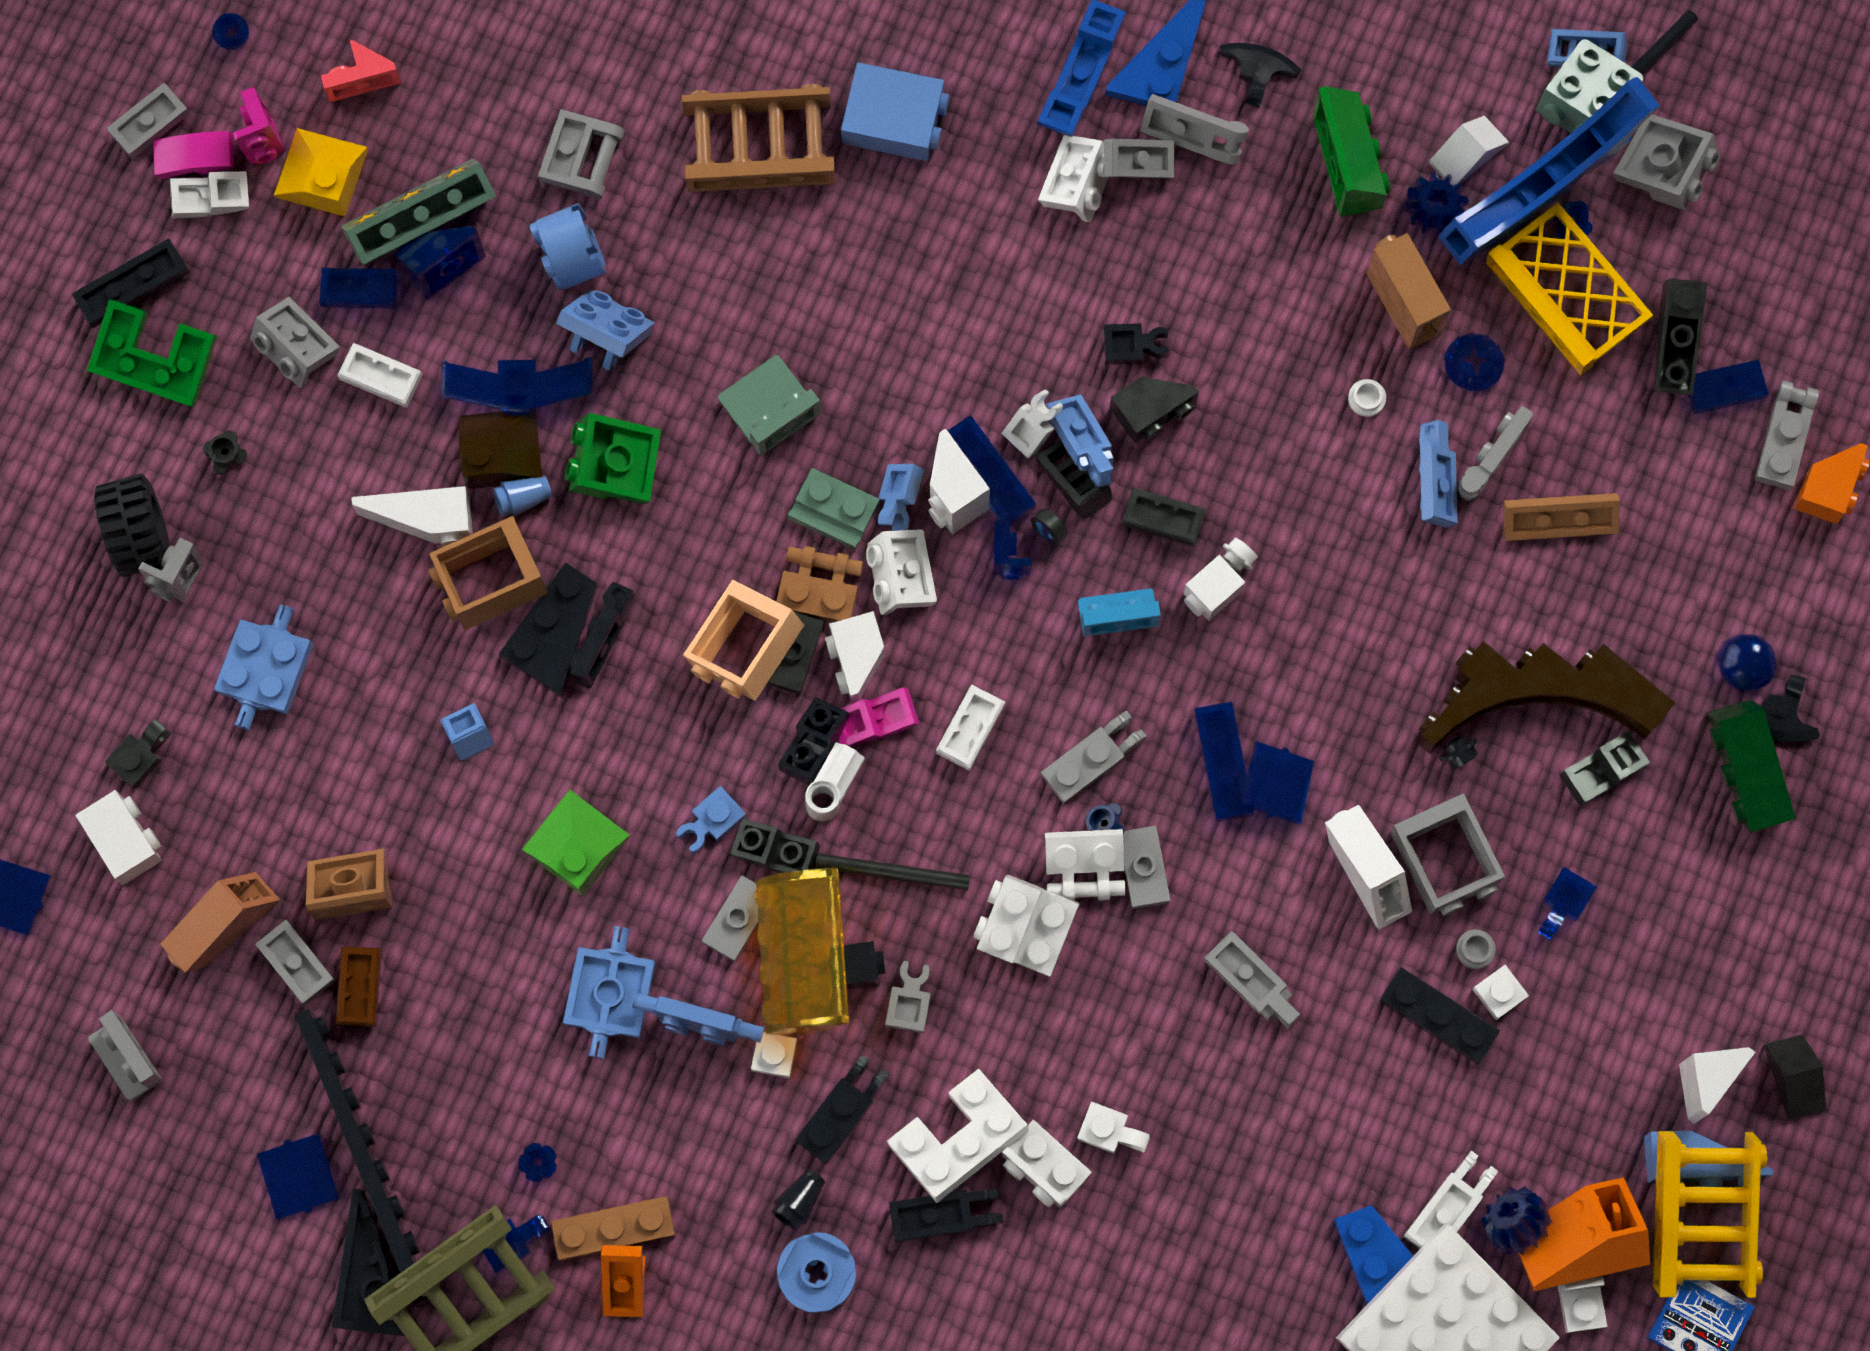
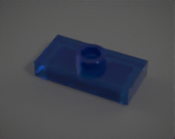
[319,268,398,309]
[1688,360,1769,414]

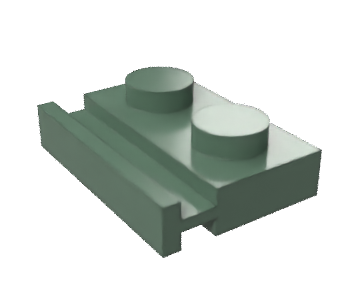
[788,468,880,551]

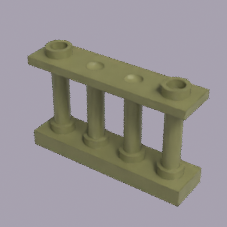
[364,1205,555,1351]

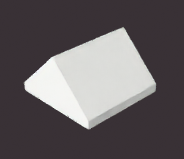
[1679,1047,1755,1124]

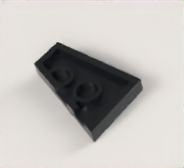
[499,562,598,698]

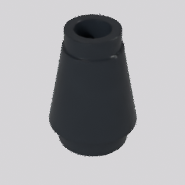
[771,1169,826,1230]

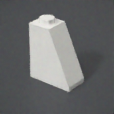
[1325,805,1412,930]

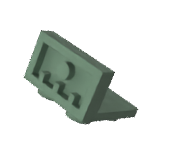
[718,355,821,456]

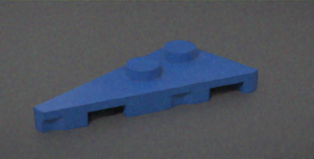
[1105,0,1207,106]

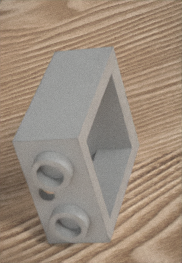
[1390,793,1505,916]

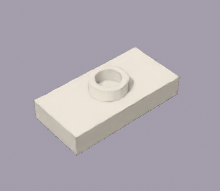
[337,343,423,408]
[936,684,1005,771]

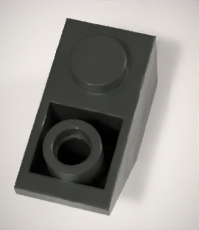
[1110,377,1199,444]

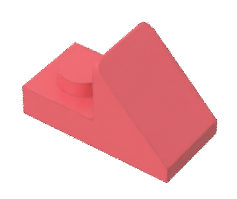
[321,40,401,102]

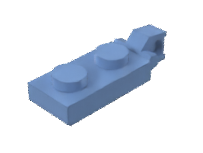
[1046,395,1113,488]
[1419,420,1458,528]

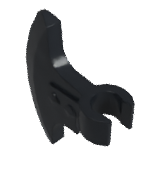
[1219,43,1301,108]
[1761,674,1820,742]

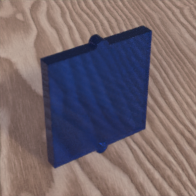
[1241,741,1314,825]
[0,859,51,936]
[257,1133,340,1220]

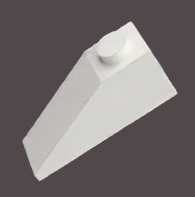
[352,486,473,547]

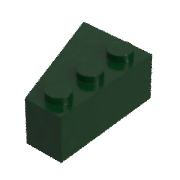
[1706,699,1796,832]

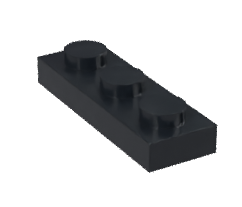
[72,238,190,329]
[1379,967,1500,1065]

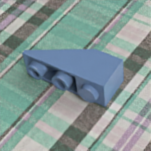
[1644,1130,1773,1187]

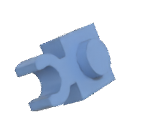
[676,786,747,854]

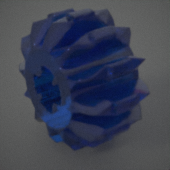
[1404,171,1469,237]
[1481,1186,1552,1255]

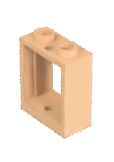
[683,580,805,701]

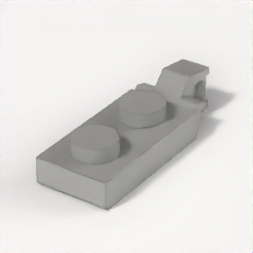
[1204,931,1300,1029]

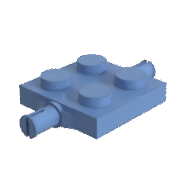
[214,604,314,731]
[563,926,656,1059]
[632,992,765,1046]

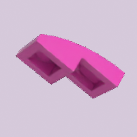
[153,131,234,180]
[839,687,920,747]

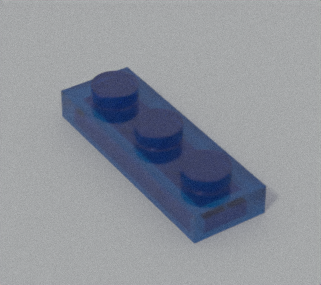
[947,415,1036,529]
[1194,702,1254,822]

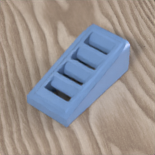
[1547,29,1628,68]

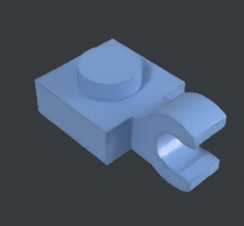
[878,464,924,531]

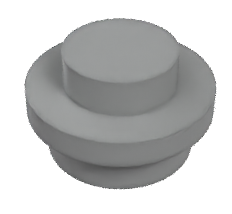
[1456,930,1496,969]

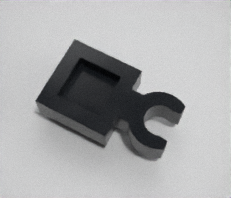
[1103,323,1169,365]

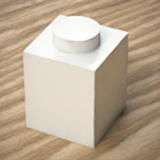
[1184,555,1245,621]

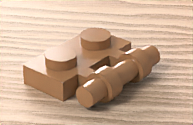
[776,546,864,622]

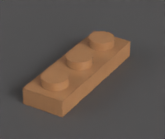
[1503,493,1620,541]
[551,1196,676,1261]

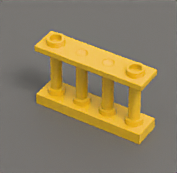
[1653,1131,1767,1298]

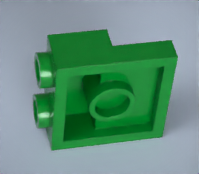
[565,412,661,505]

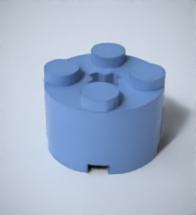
[530,203,607,290]

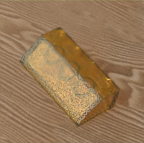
[755,868,849,1036]

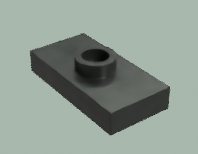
[1121,487,1205,547]
[766,612,824,695]

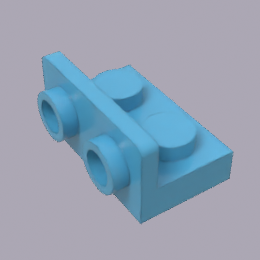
[1078,589,1161,637]

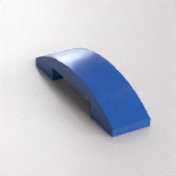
[1037,0,1126,137]

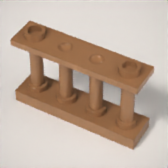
[682,84,835,192]

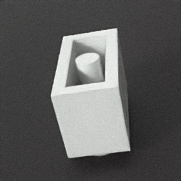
[76,790,162,885]

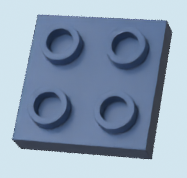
[556,289,655,370]

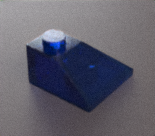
[395,226,486,300]

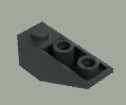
[1654,278,1707,395]

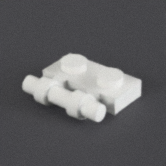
[1045,829,1125,901]

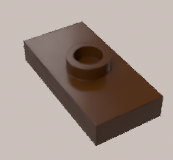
[336,947,382,1027]

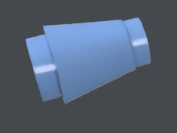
[493,476,552,517]

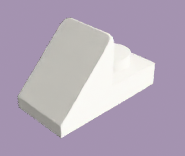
[1558,1276,1607,1333]

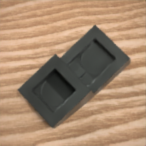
[1559,731,1650,807]

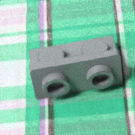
[250,297,340,388]
[138,538,205,602]
[88,1010,163,1101]

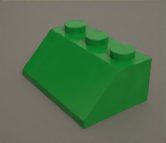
[1312,86,1390,217]

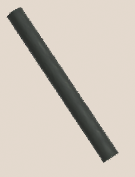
[815,853,970,890]

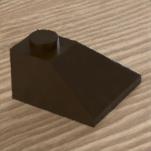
[459,407,542,489]

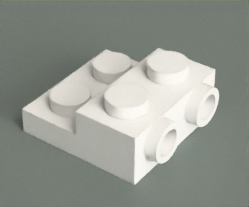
[973,875,1080,976]

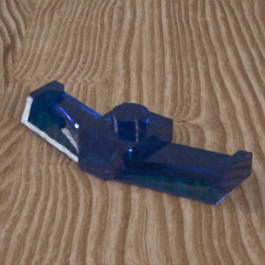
[441,357,593,415]

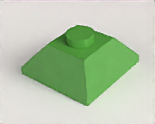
[522,790,631,897]

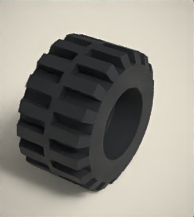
[94,473,170,577]

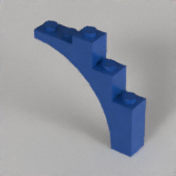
[1438,76,1660,266]

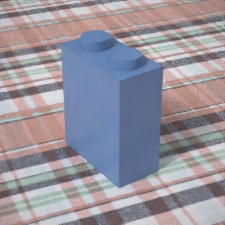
[841,62,950,161]

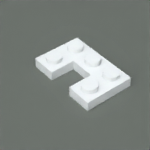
[887,1069,1029,1203]

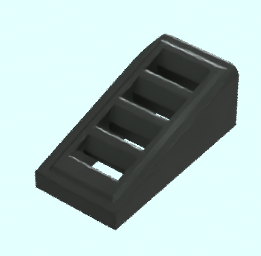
[1036,439,1112,520]

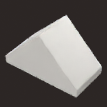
[1429,116,1509,189]

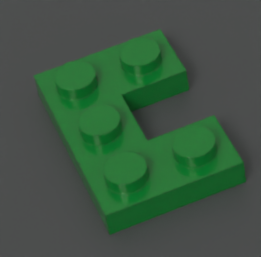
[87,299,218,407]

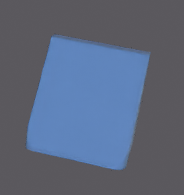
[440,703,494,760]

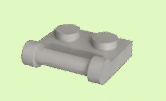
[538,109,625,200]

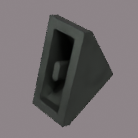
[1764,1034,1826,1120]

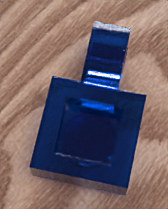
[1538,867,1597,940]
[483,1214,551,1274]

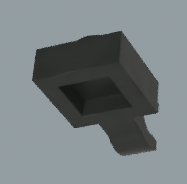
[105,719,171,789]

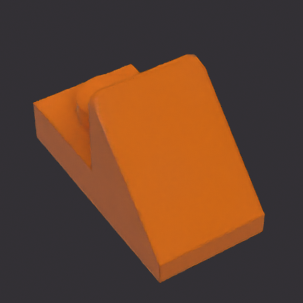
[601,1245,646,1317]

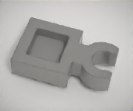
[885,961,931,1033]

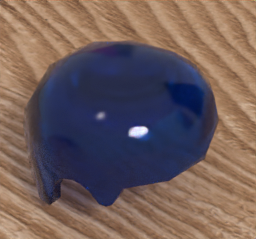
[1715,634,1777,691]

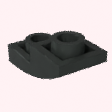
[730,818,821,881]

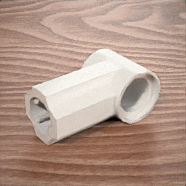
[805,742,865,822]

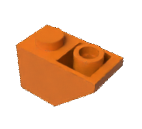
[1794,443,1870,524]

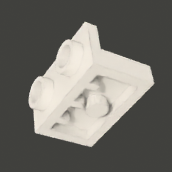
[1038,135,1109,222]
[866,530,937,615]
[1002,1120,1092,1209]

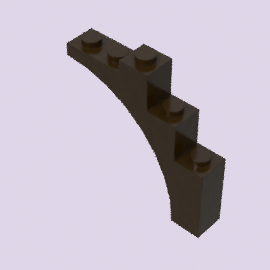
[1418,641,1675,754]

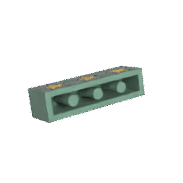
[341,159,496,265]

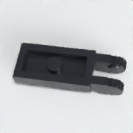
[795,1055,890,1165]
[889,1189,1004,1243]

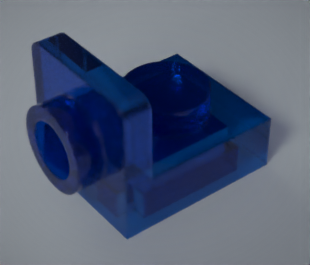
[993,521,1032,580]

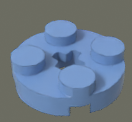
[777,1232,856,1313]

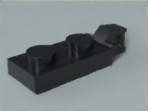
[570,582,635,689]

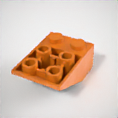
[1511,1177,1650,1291]

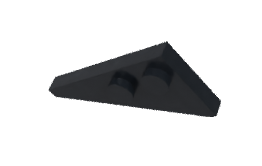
[332,1189,405,1337]

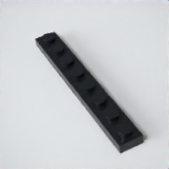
[295,1009,431,1307]

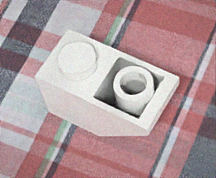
[825,611,885,704]

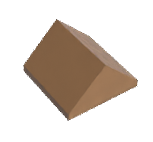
[306,848,393,921]

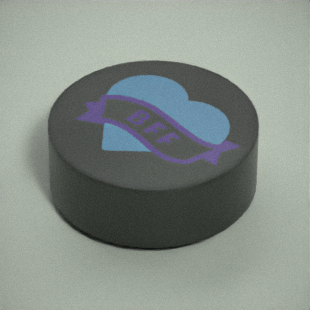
[1031,509,1068,546]

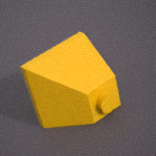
[274,128,368,216]

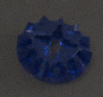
[1444,331,1505,391]

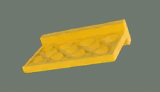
[1486,202,1653,376]

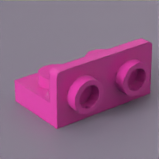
[233,87,285,164]

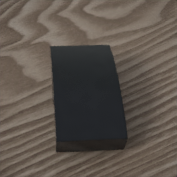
[778,697,849,785]

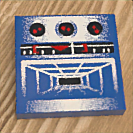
[1646,1280,1755,1351]

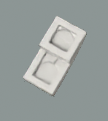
[170,171,249,219]

